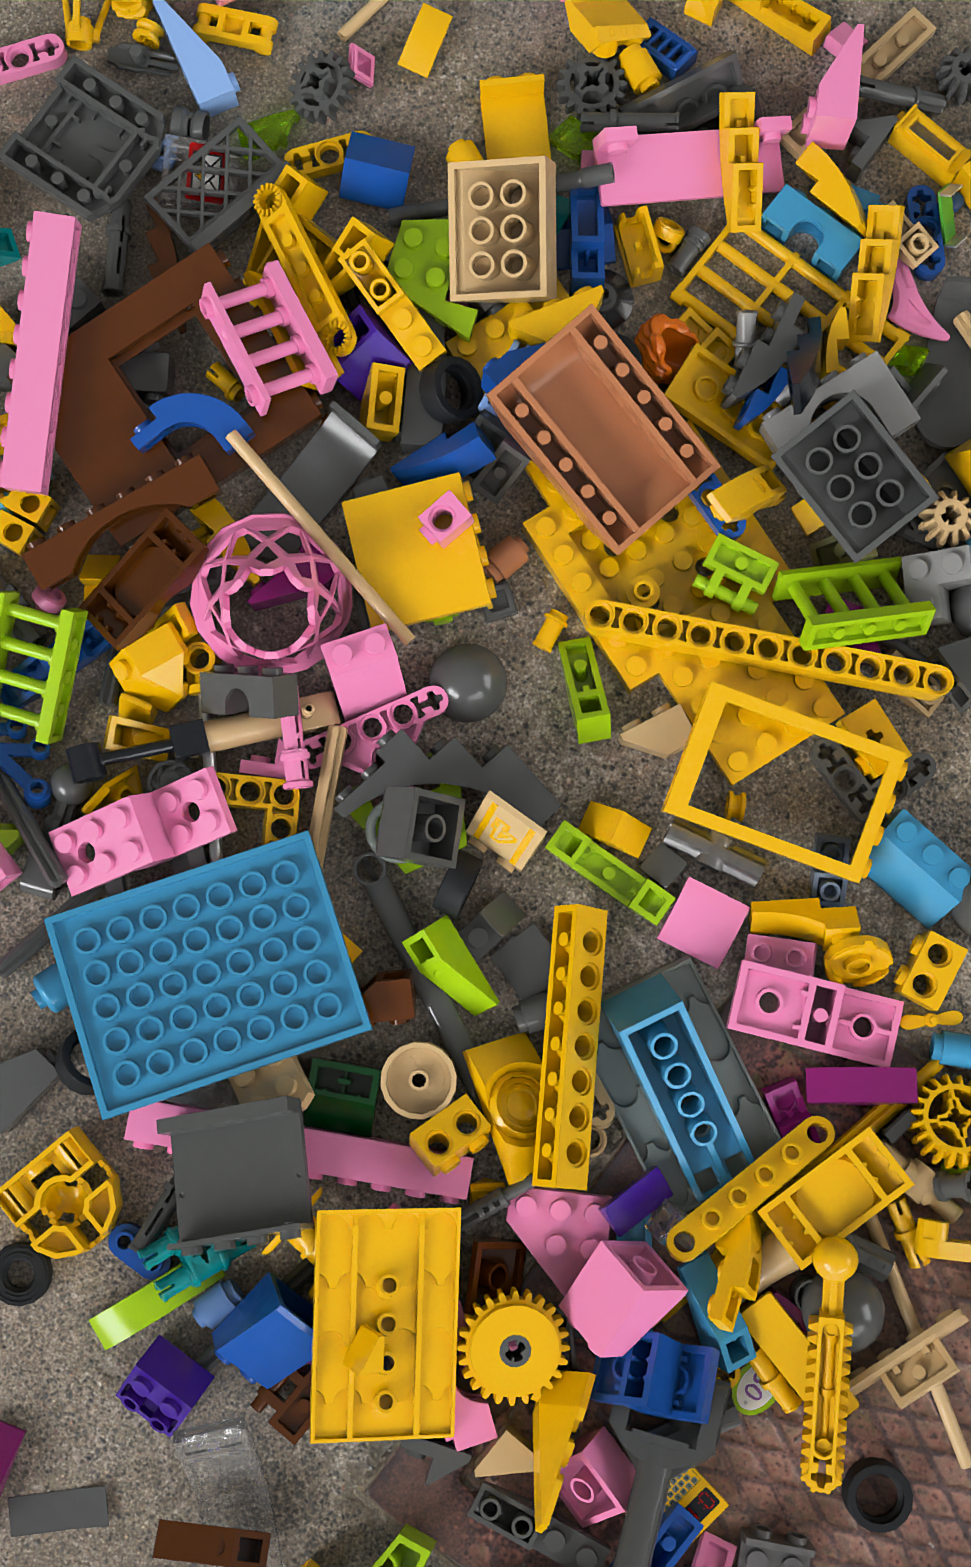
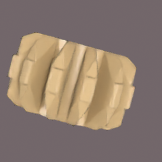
[918,490,971,548]

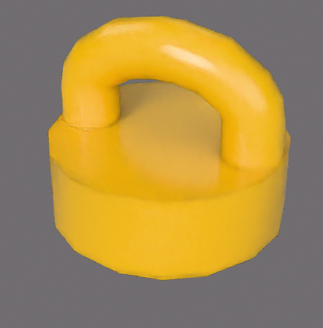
[653,217,685,254]

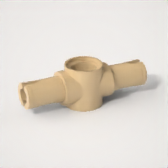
[881,1139,963,1224]

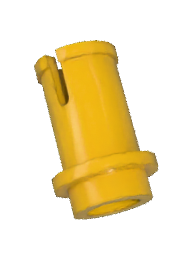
[205,362,245,403]
[532,608,569,653]

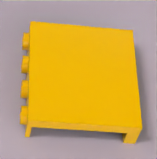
[341,472,497,631]

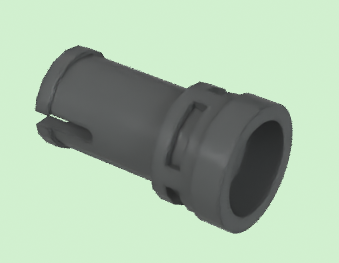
[666,225,711,277]

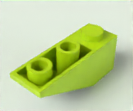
[402,915,500,1016]

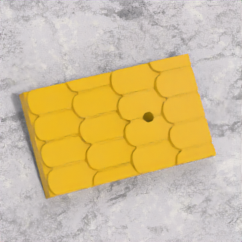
[309,1207,461,1444]

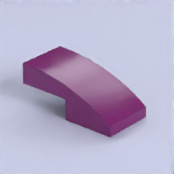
[761,1076,821,1143]

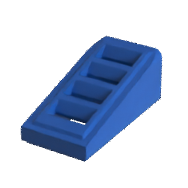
[640,17,698,81]

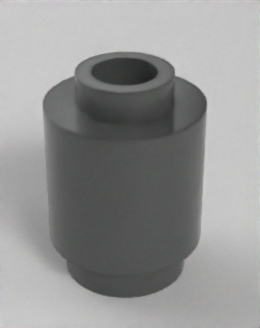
[512,991,548,1034]

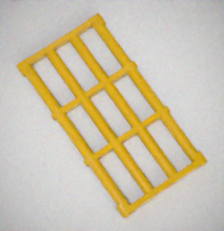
[669,225,911,411]

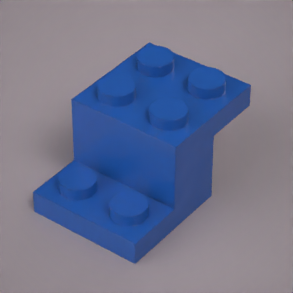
[590,1331,720,1424]

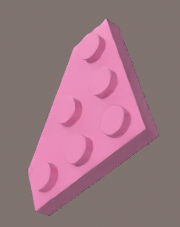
[505,1186,612,1297]

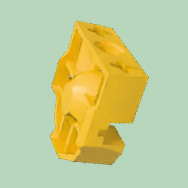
[0,1126,123,1259]

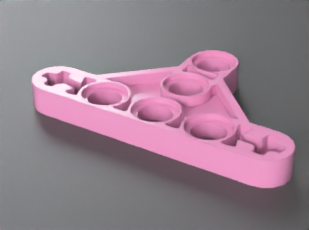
[304,685,449,787]

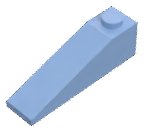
[152,0,241,117]

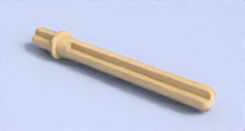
[309,725,348,878]

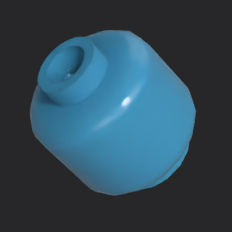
[30,963,69,1013]

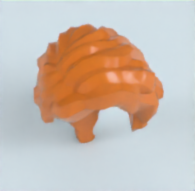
[634,313,699,384]

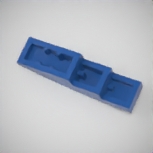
[0,620,112,709]

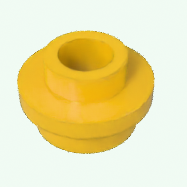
[626,575,660,608]

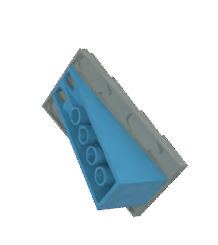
[596,954,782,1221]

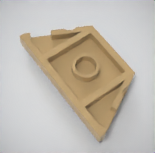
[228,1056,315,1112]

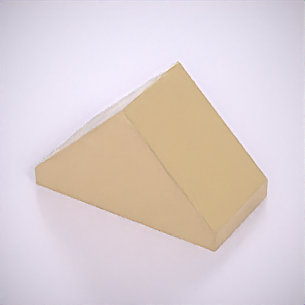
[474,1422,534,1477]

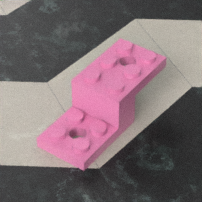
[48,766,238,897]
[726,960,904,1067]

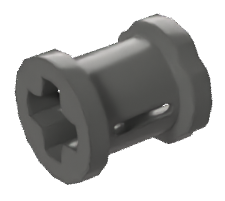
[933,1170,971,1202]

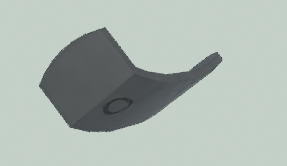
[915,276,971,450]
[246,401,382,560]

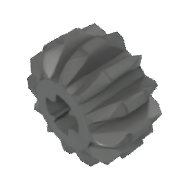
[935,45,971,106]

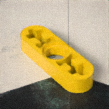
[284,131,371,179]

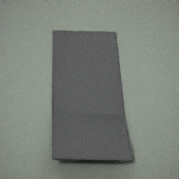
[8,1486,109,1537]

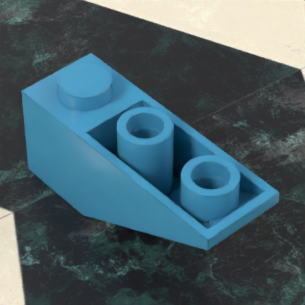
[677,1251,757,1374]

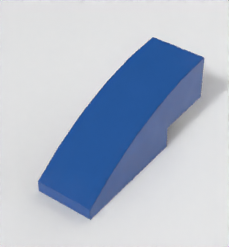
[569,186,605,293]
[390,422,497,486]

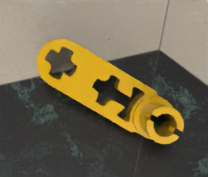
[913,1217,971,1262]

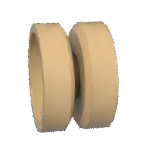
[380,1041,458,1120]

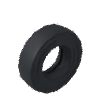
[0,1242,53,1306]

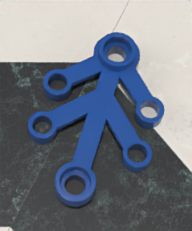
[0,719,52,809]

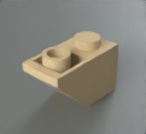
[618,703,692,759]

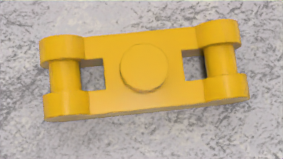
[192,3,279,56]

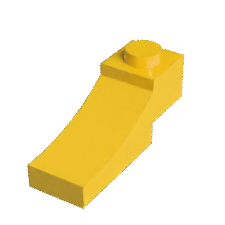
[748,898,861,951]

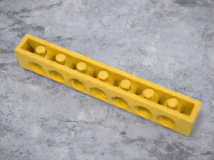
[532,904,608,1191]

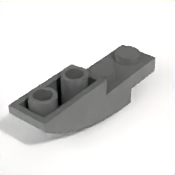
[720,292,806,410]
[467,1481,611,1567]

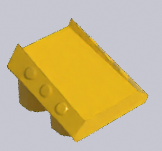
[564,0,651,58]

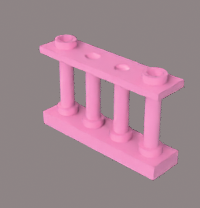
[199,260,338,417]

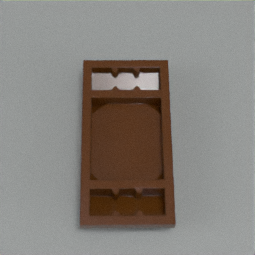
[78,507,209,651]

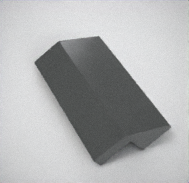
[618,50,763,135]

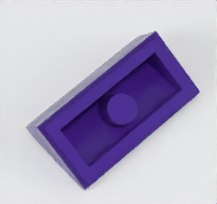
[598,1166,674,1238]

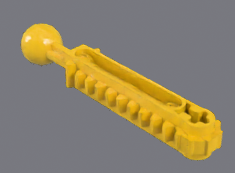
[800,1236,859,1495]

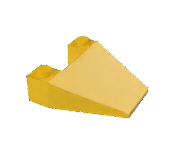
[243,164,395,308]

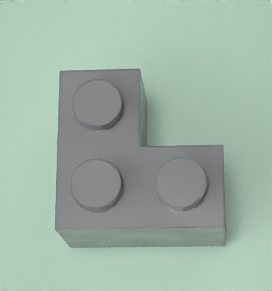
[901,545,971,627]

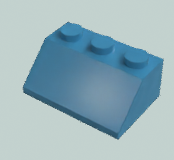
[867,808,971,929]

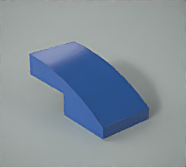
[733,366,788,431]

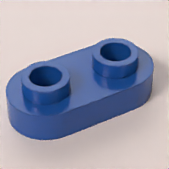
[108,1222,173,1280]

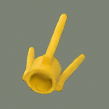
[62,0,112,51]

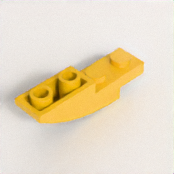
[338,238,448,372]
[706,464,788,524]
[707,1209,762,1333]

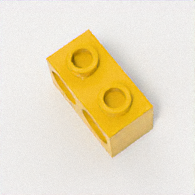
[893,930,968,1011]
[409,1094,491,1177]

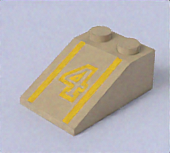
[466,791,547,874]

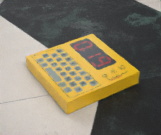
[664,1468,729,1544]

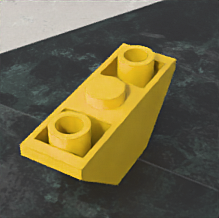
[508,285,604,346]

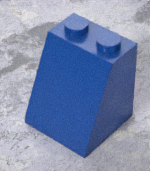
[211,1271,313,1390]

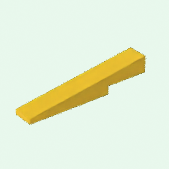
[729,0,832,56]

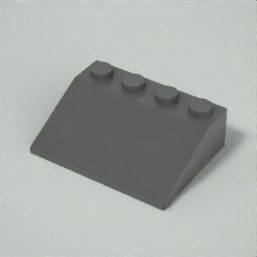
[771,389,940,563]

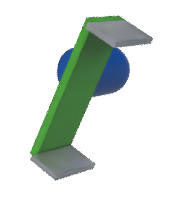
[937,183,967,248]

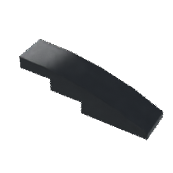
[786,317,823,415]

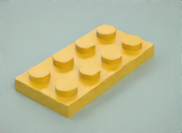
[664,343,787,470]

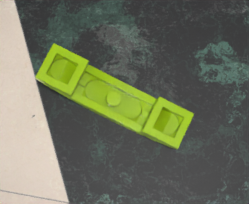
[545,820,676,926]
[88,1254,226,1350]

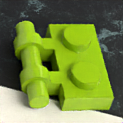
[692,533,780,616]

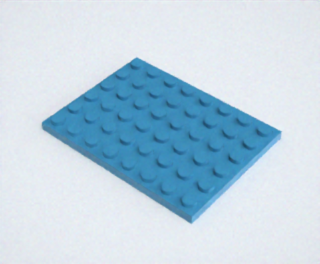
[44,830,373,1120]

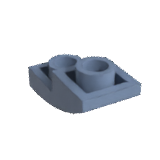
[809,832,851,907]

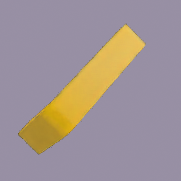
[216,772,300,846]

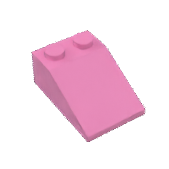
[801,24,864,151]

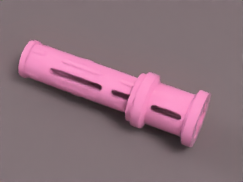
[280,687,313,790]

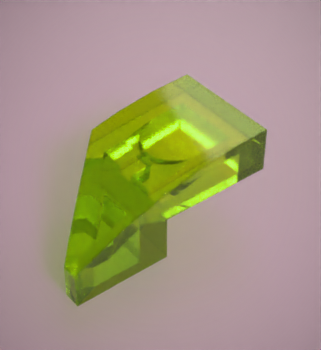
[237,110,300,161]
[548,115,597,166]

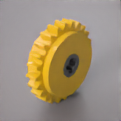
[457,1287,570,1406]

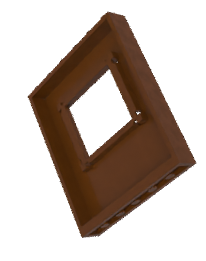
[6,243,324,549]

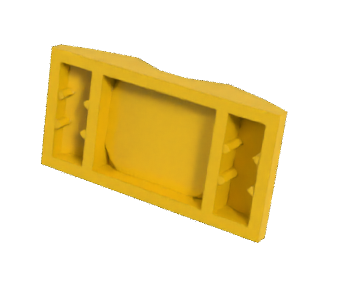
[462,1032,542,1185]
[757,1126,915,1271]

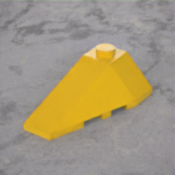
[530,1370,596,1534]

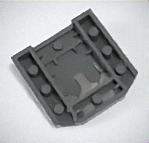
[0,55,167,222]

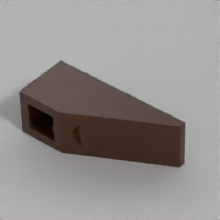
[152,1519,271,1567]

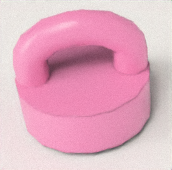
[31,585,67,614]

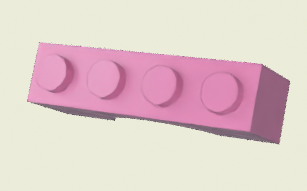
[444,1298,498,1452]

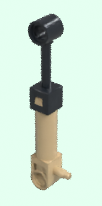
[66,691,341,784]

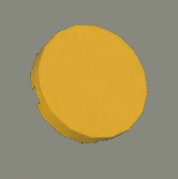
[823,935,893,987]

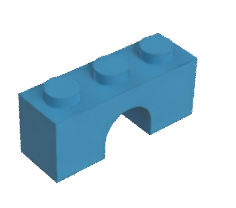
[761,184,862,283]

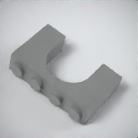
[758,351,921,497]

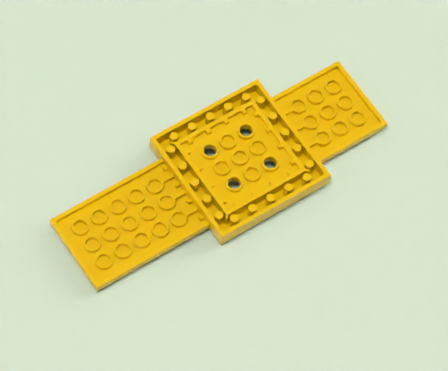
[445,278,846,786]

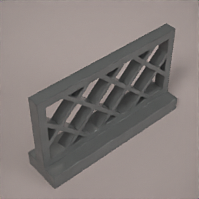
[143,116,291,255]

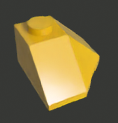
[109,622,189,713]

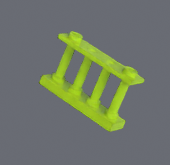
[772,557,936,651]
[0,590,88,745]

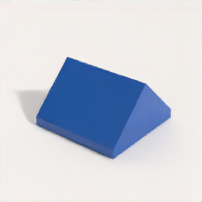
[339,131,415,210]

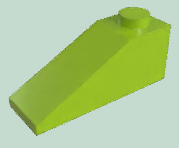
[558,636,612,744]

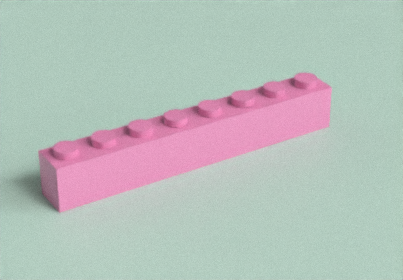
[0,211,82,496]

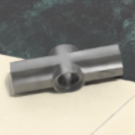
[662,816,767,887]

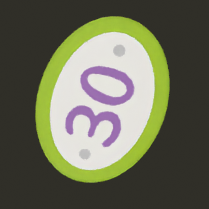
[732,1363,776,1415]

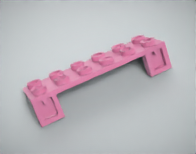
[592,115,792,207]

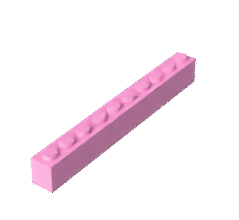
[124,1100,474,1204]

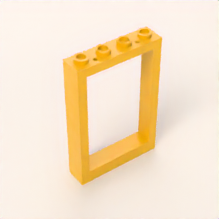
[661,681,908,883]

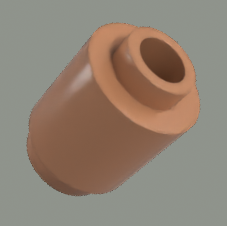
[483,535,529,584]

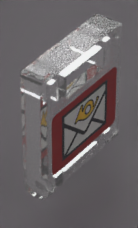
[159,134,243,213]

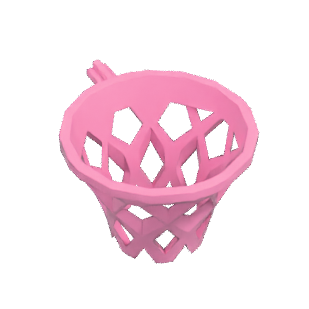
[190,513,353,673]

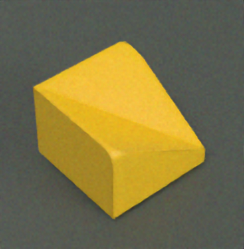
[684,0,723,27]

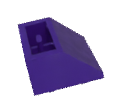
[334,304,413,402]
[115,1334,215,1438]

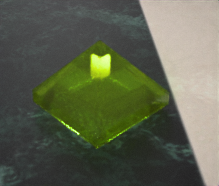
[889,345,930,376]

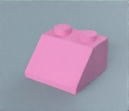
[559,1426,636,1528]

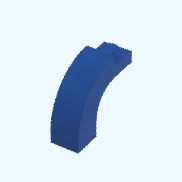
[130,393,256,456]

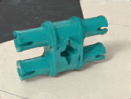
[137,1225,257,1303]

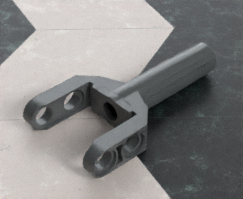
[609,1379,731,1567]

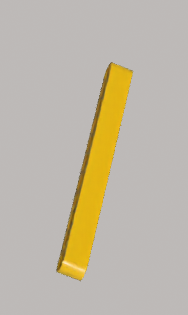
[583,599,954,701]

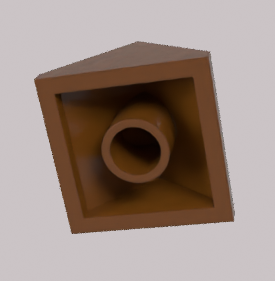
[464,1234,526,1314]

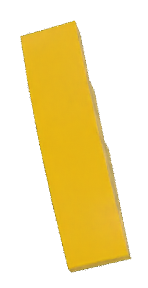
[719,92,764,233]
[848,205,905,342]

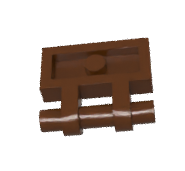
[250,1369,311,1446]

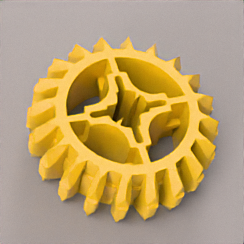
[907,1074,971,1170]

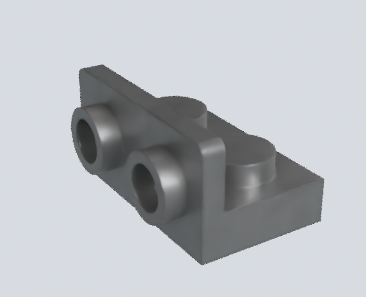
[735,1525,816,1567]

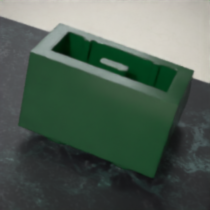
[303,1056,382,1137]

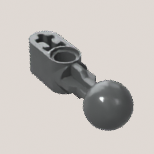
[20,763,94,901]

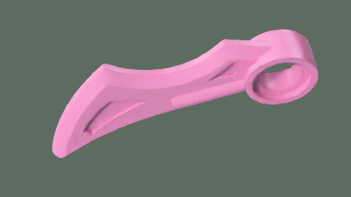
[887,258,950,342]

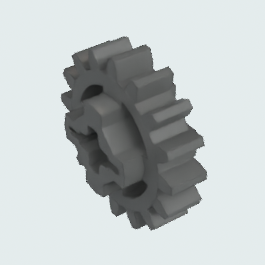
[288,50,357,125]
[556,52,627,121]

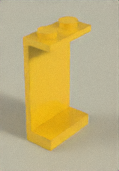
[479,72,552,160]

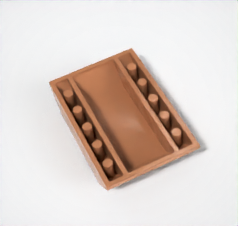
[486,304,721,555]

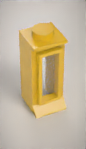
[887,103,971,187]

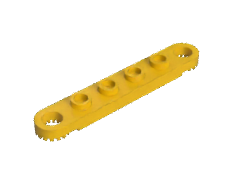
[253,183,357,357]
[666,1116,835,1262]

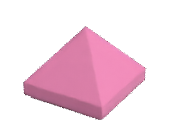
[347,43,375,88]

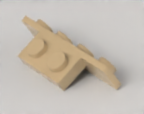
[847,1309,969,1409]

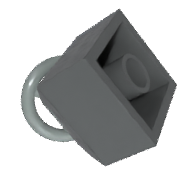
[365,786,466,869]

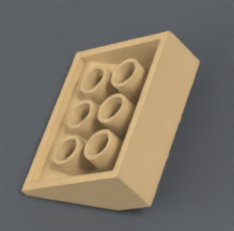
[448,155,557,303]

